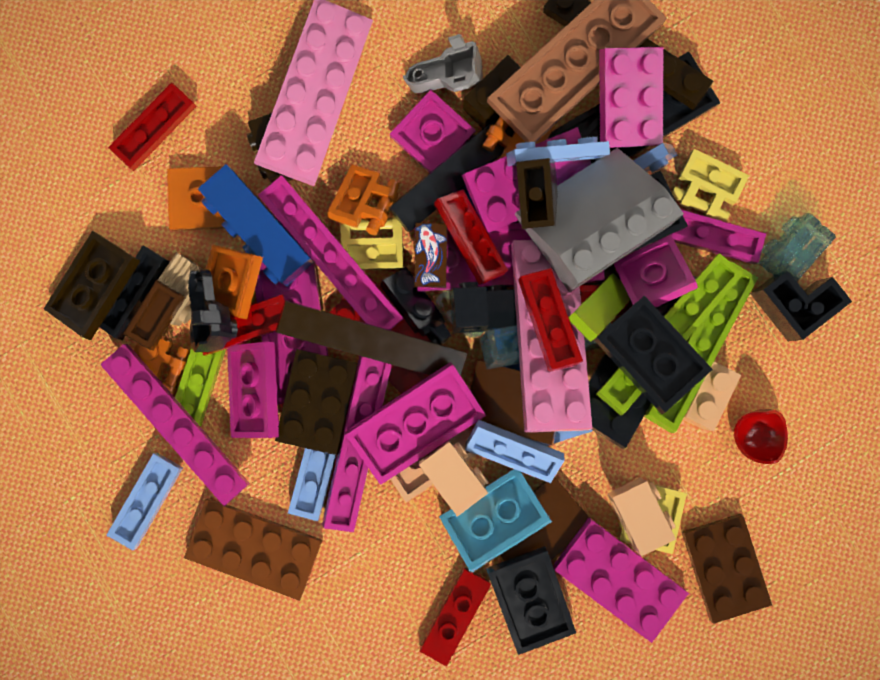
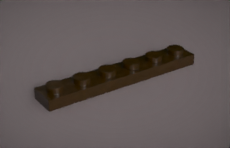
[543,0,714,110]

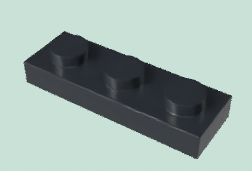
[100,245,170,341]

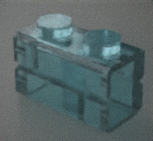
[759,213,836,281]

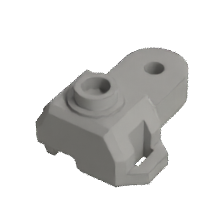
[403,34,483,94]

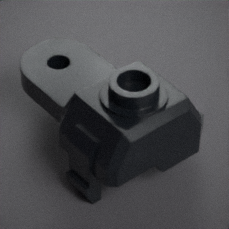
[188,269,238,352]

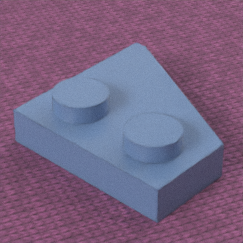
[633,143,678,173]

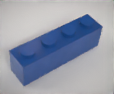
[198,164,314,287]

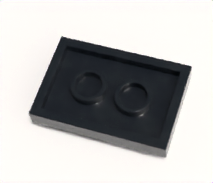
[594,296,713,414]
[486,546,576,655]

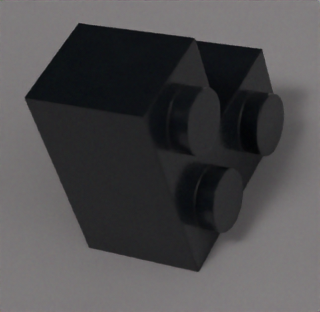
[750,271,852,342]
[450,282,517,334]

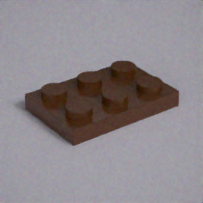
[681,514,772,624]

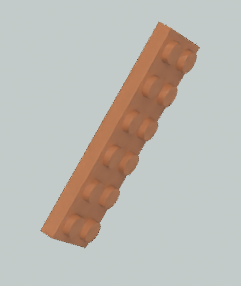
[487,0,667,143]

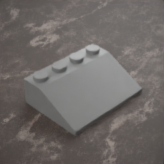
[514,148,684,293]

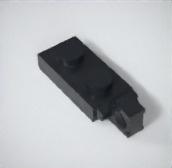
[380,267,451,345]

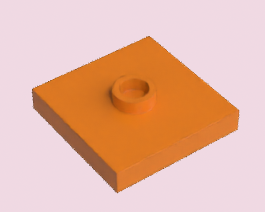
[167,166,225,231]
[206,245,263,319]

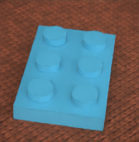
[439,469,552,572]

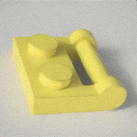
[340,215,404,270]

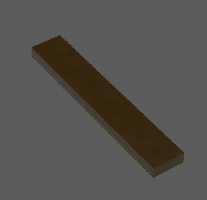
[276,300,467,376]

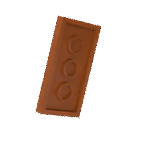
[184,498,323,601]

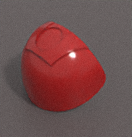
[734,409,788,464]

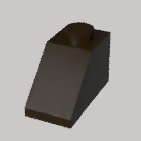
[516,158,558,229]

